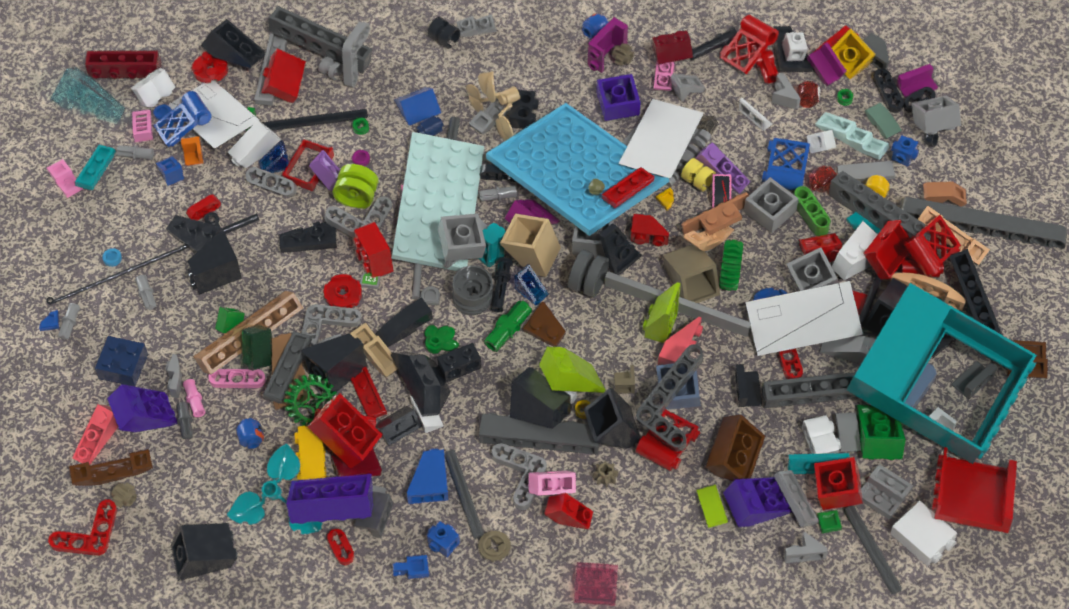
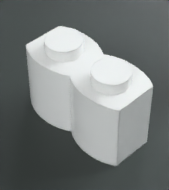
[131,68,175,108]
[802,415,841,454]

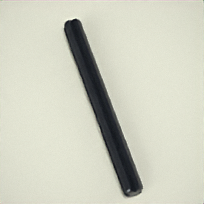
[261,109,368,131]

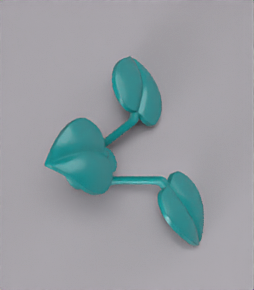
[227,443,323,534]

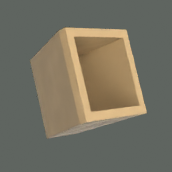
[500,214,561,277]

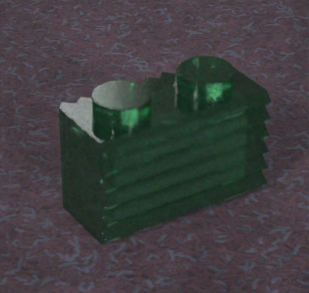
[242,325,272,371]

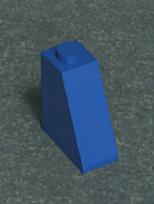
[407,449,448,504]

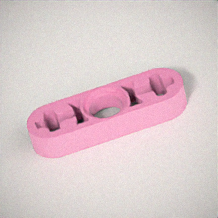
[208,369,266,388]

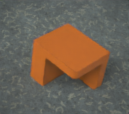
[181,136,203,166]

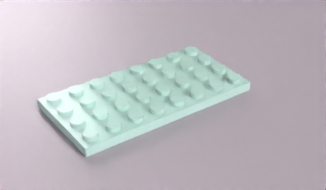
[391,132,484,271]

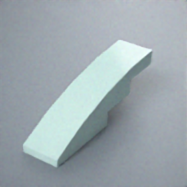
[815,112,889,160]

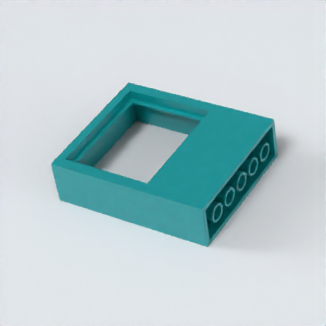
[847,283,1036,464]

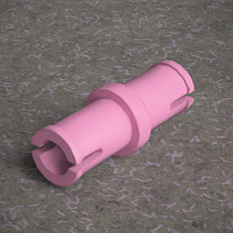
[183,379,205,418]

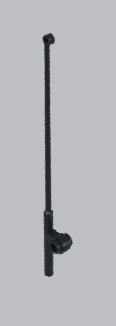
[46,212,259,305]

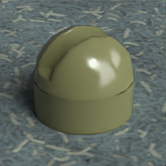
[588,179,605,195]

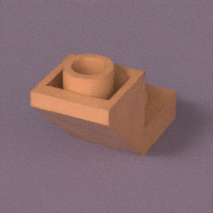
[923,181,967,207]

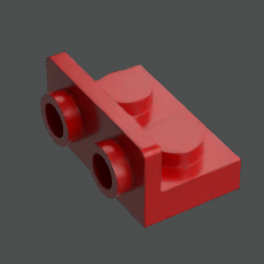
[799,233,842,262]

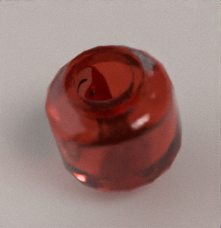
[797,81,820,108]
[809,165,837,193]

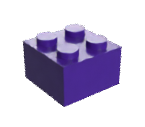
[597,74,640,121]

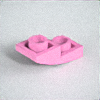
[654,62,674,91]

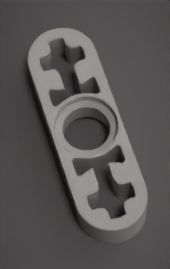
[246,167,297,197]

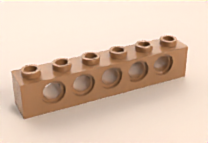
[193,291,303,375]

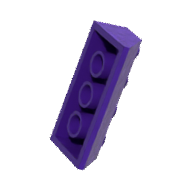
[286,474,373,524]

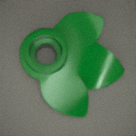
[424,325,459,354]

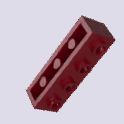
[85,51,162,79]

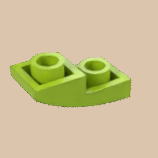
[696,484,728,528]

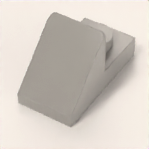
[771,73,801,109]
[671,74,705,102]
[784,532,828,563]

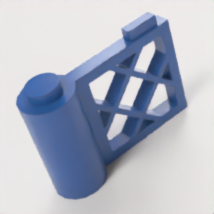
[153,91,212,147]
[762,138,810,191]

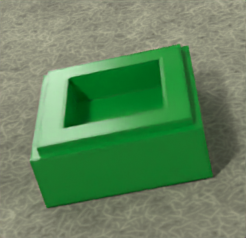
[817,510,842,533]

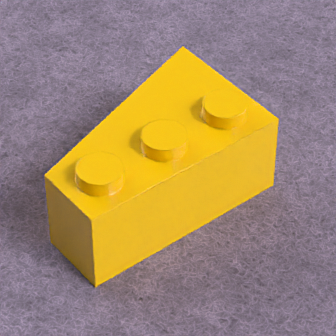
[295,426,327,480]

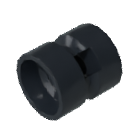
[427,17,461,49]

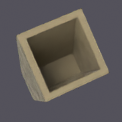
[663,244,720,303]

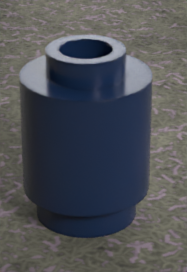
[416,115,444,136]

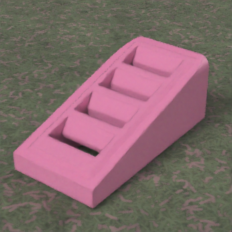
[132,110,153,142]

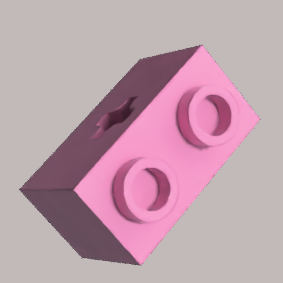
[529,471,576,495]

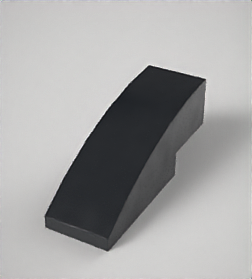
[375,297,433,348]

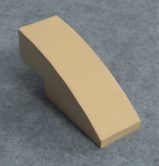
[350,323,398,378]

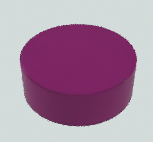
[352,150,370,166]

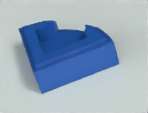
[39,310,59,331]

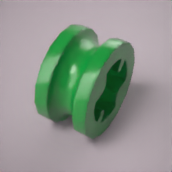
[837,89,854,106]
[352,118,369,135]

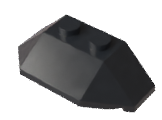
[391,352,451,417]

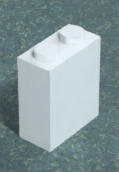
[890,501,957,566]

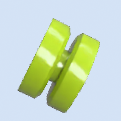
[333,164,379,209]

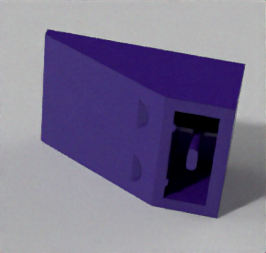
[107,384,178,433]
[723,477,793,527]

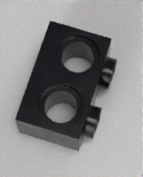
[509,89,539,129]
[437,343,481,383]

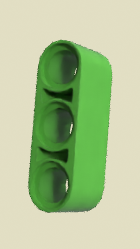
[794,186,830,236]

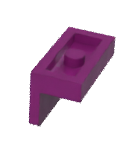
[807,42,847,86]
[897,64,938,99]

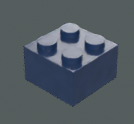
[95,336,148,387]

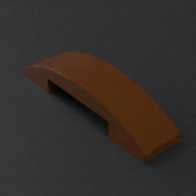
[69,449,153,486]

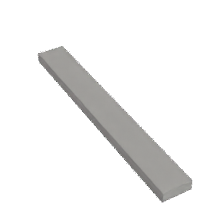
[605,272,751,337]

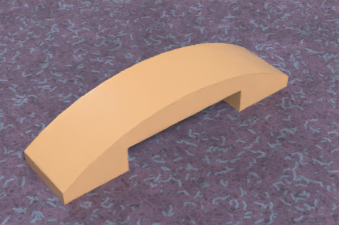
[918,206,990,265]
[684,226,734,251]
[890,273,966,311]

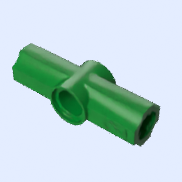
[484,300,532,352]

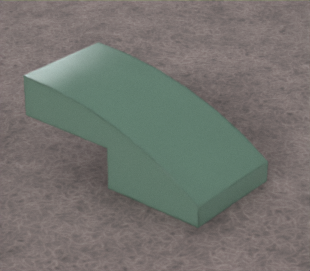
[864,103,902,140]

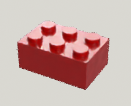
[308,393,383,469]

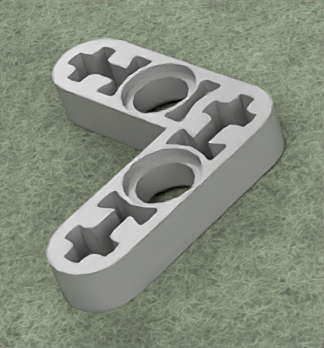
[342,21,370,87]
[324,196,392,238]
[301,304,362,346]
[492,443,547,510]

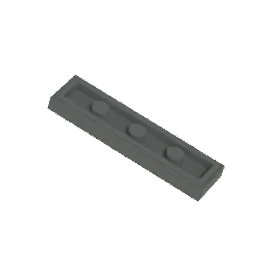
[263,331,312,404]

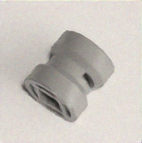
[318,56,343,80]

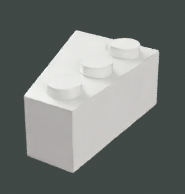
[832,221,878,280]

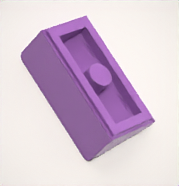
[309,150,340,192]

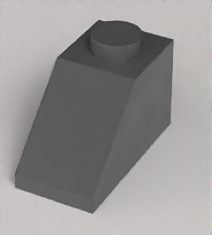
[863,32,889,70]

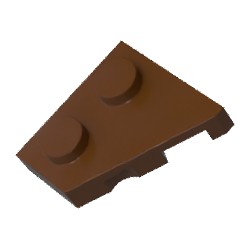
[523,301,566,347]

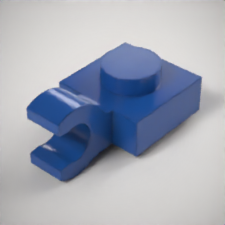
[393,555,429,579]

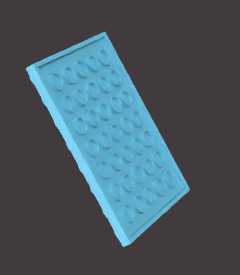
[486,103,669,236]

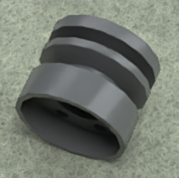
[452,265,493,316]

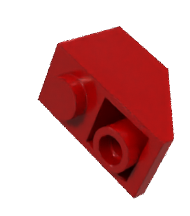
[631,214,669,247]
[544,493,594,530]

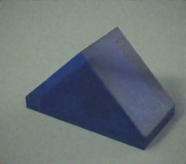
[259,140,289,175]
[514,264,549,306]

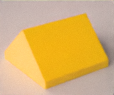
[832,29,876,79]

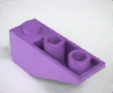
[695,142,750,194]

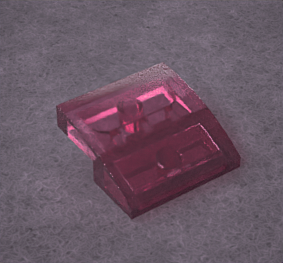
[574,562,618,606]

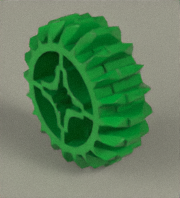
[719,239,744,291]
[284,374,337,426]

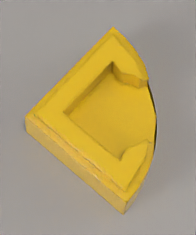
[656,187,674,211]

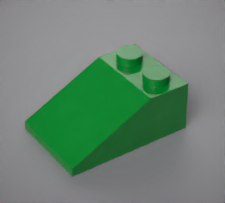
[856,405,906,460]

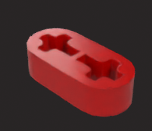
[186,195,221,221]
[327,529,355,565]

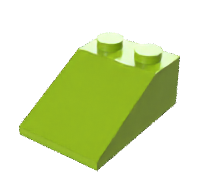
[642,282,681,343]
[539,347,606,393]

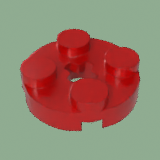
[192,51,228,83]
[324,274,362,308]

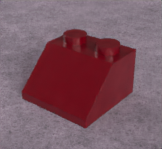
[651,30,693,65]

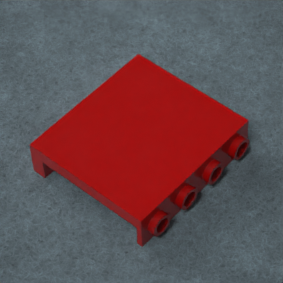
[932,447,1017,533]

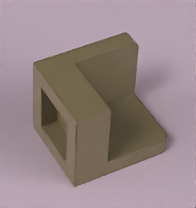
[614,365,635,394]

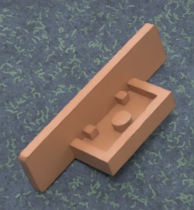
[681,192,749,236]

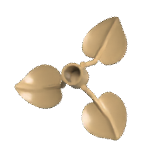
[466,71,520,141]

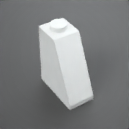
[228,120,284,168]

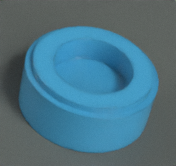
[102,248,122,267]

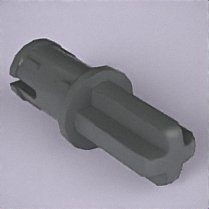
[176,402,193,439]

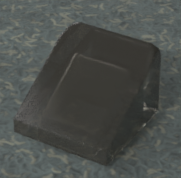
[697,116,719,135]

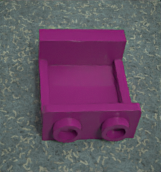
[588,17,628,73]

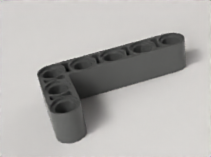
[636,344,704,452]

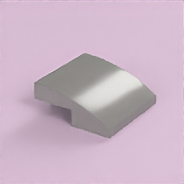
[861,464,913,520]

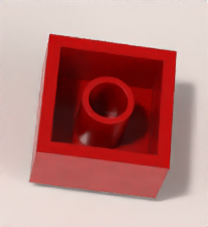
[353,222,394,278]
[814,457,863,510]

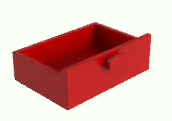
[262,48,306,103]
[282,139,334,191]
[863,220,910,279]

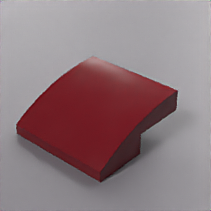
[331,448,382,477]

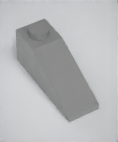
[820,336,876,364]

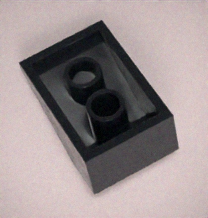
[201,19,266,68]

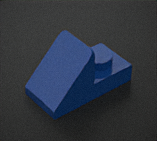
[156,156,184,186]

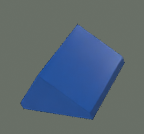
[394,87,441,126]

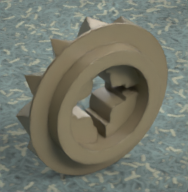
[478,531,511,562]

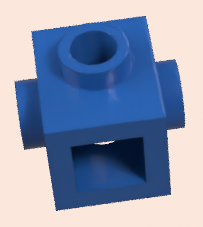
[891,135,919,167]
[427,521,460,558]

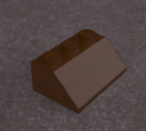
[706,414,765,481]

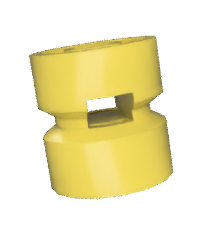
[681,158,716,192]

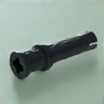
[690,27,738,61]
[491,257,513,313]

